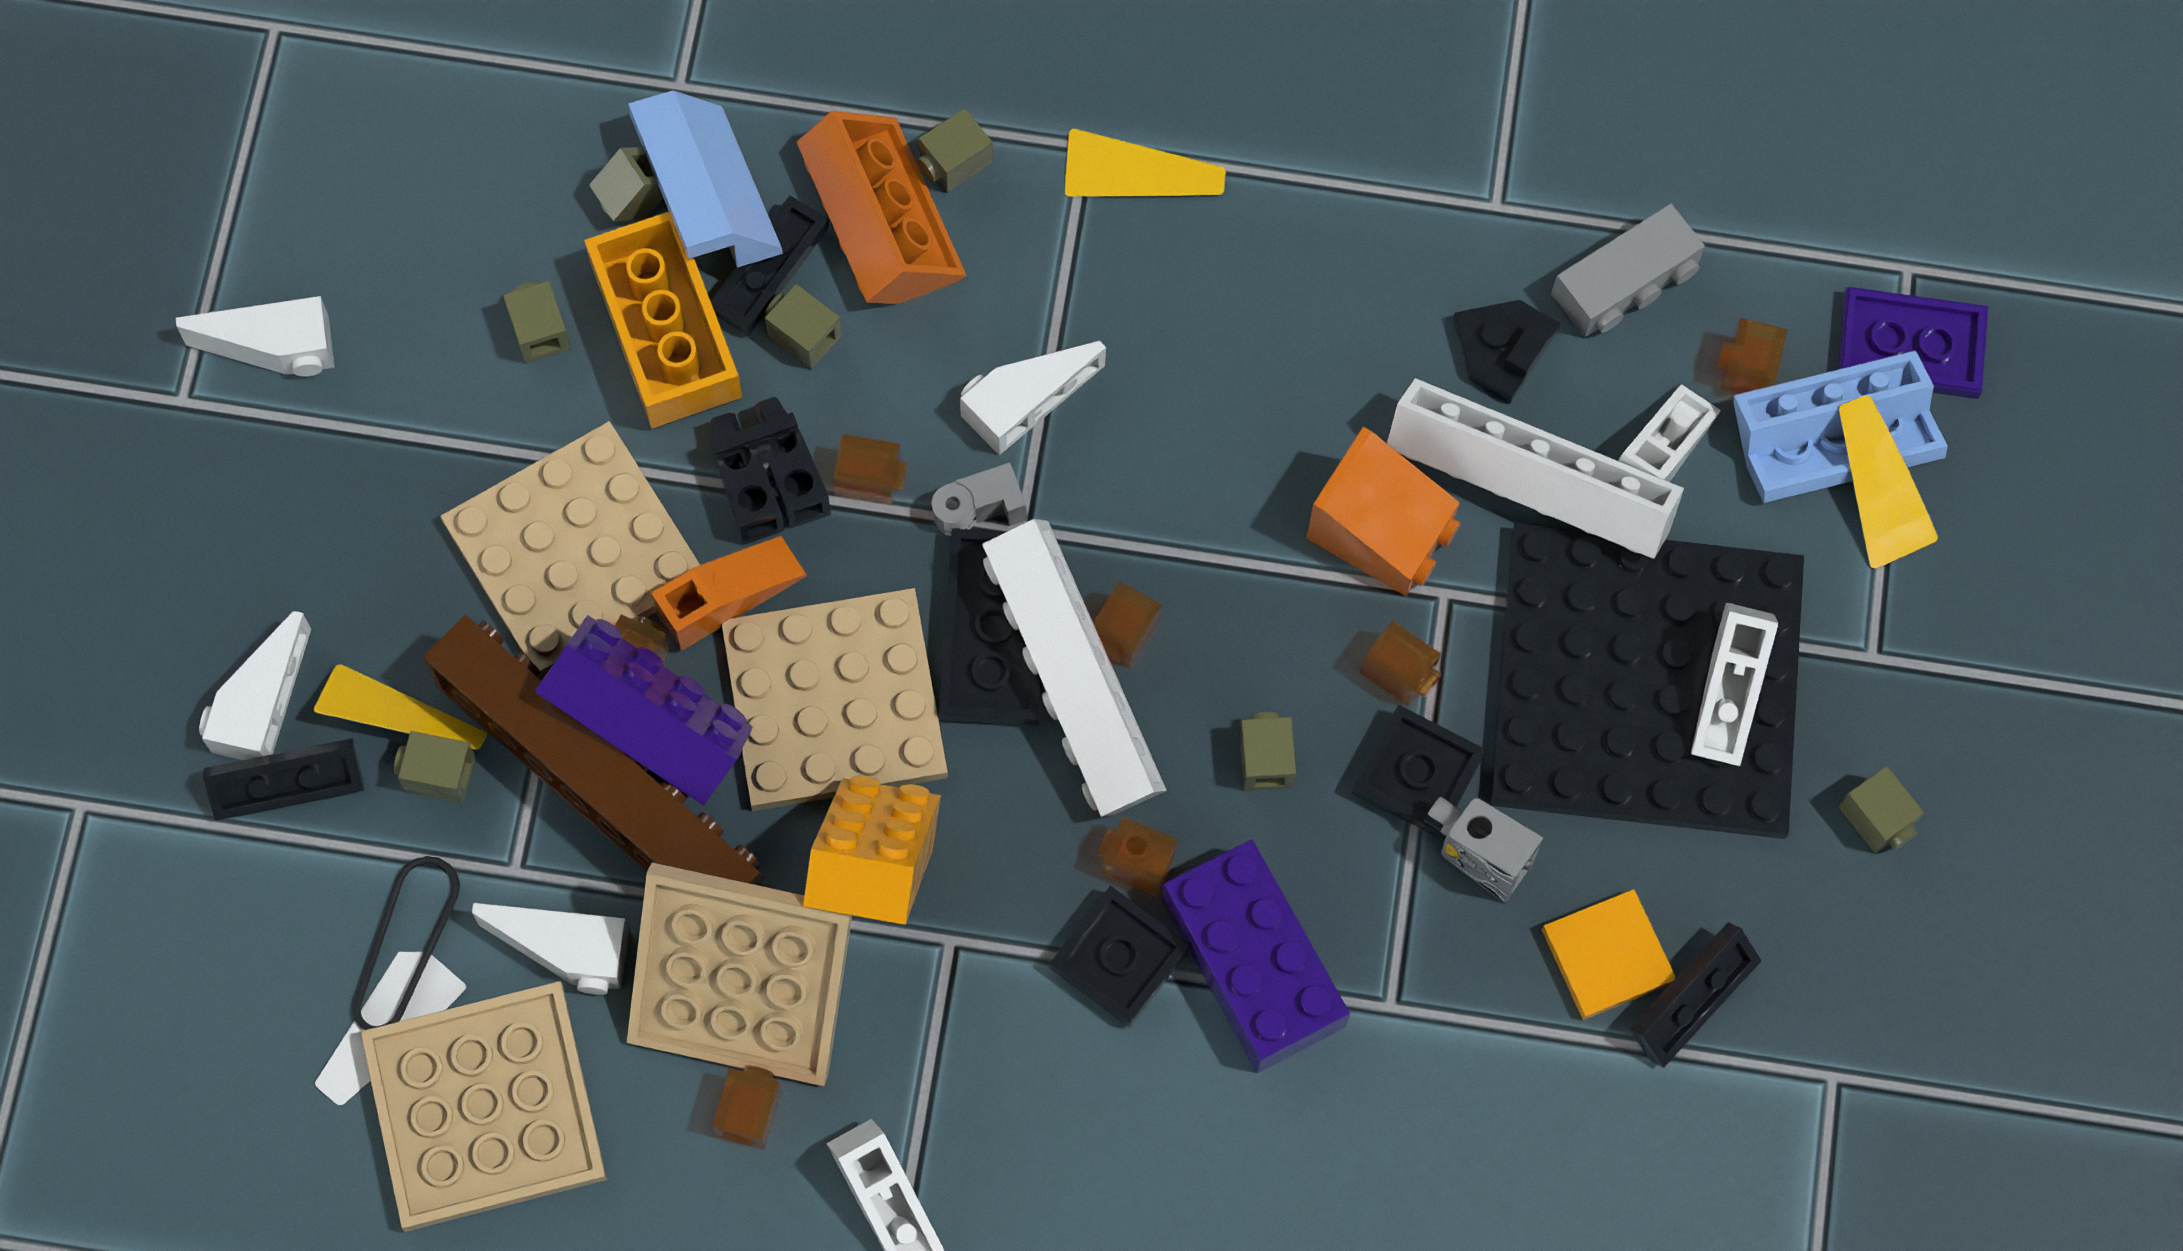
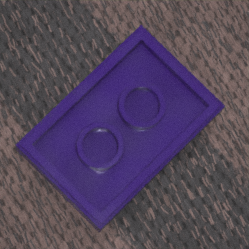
[1837,287,1988,399]

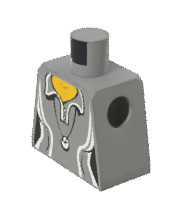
[1424,797,1543,903]

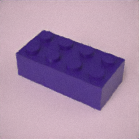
[535,615,753,806]
[1161,839,1350,1073]

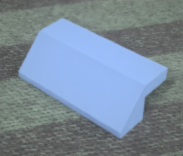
[628,90,783,268]
[1733,351,1948,503]

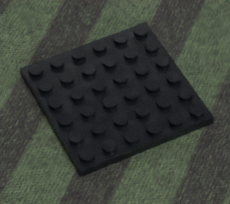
[1489,523,1804,839]

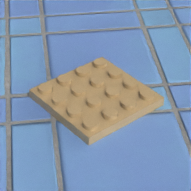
[440,421,700,679]
[722,588,948,811]
[627,863,852,1086]
[360,981,607,1232]

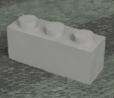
[1551,203,1705,338]

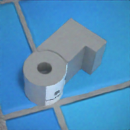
[931,462,1027,536]

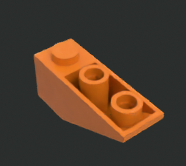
[651,536,807,651]

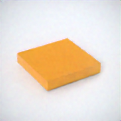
[1541,889,1676,1020]

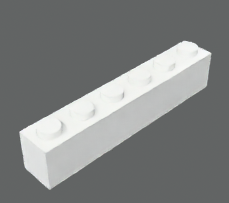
[1387,378,1684,559]
[982,519,1167,817]

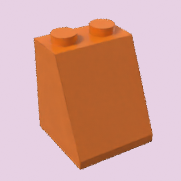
[1306,427,1461,596]

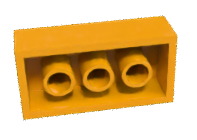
[584,212,743,429]
[803,776,941,925]

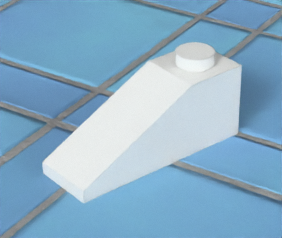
[176,296,335,377]
[960,341,1106,456]
[1618,384,1721,482]
[1691,603,1778,766]
[199,611,311,760]
[472,903,630,995]
[826,1119,944,1251]

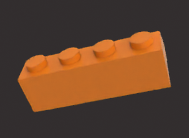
[796,111,967,304]

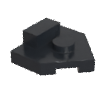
[1453,300,1561,404]

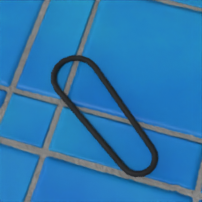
[353,856,460,1030]

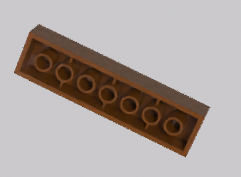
[423,614,764,887]

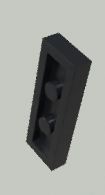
[711,195,830,336]
[203,738,364,821]
[1629,922,1762,1068]

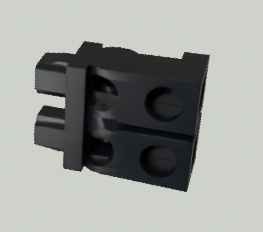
[710,397,831,545]

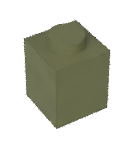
[917,108,993,193]
[590,147,663,222]
[503,281,571,364]
[765,284,842,370]
[1239,712,1296,791]
[394,731,475,804]
[1839,766,1924,854]

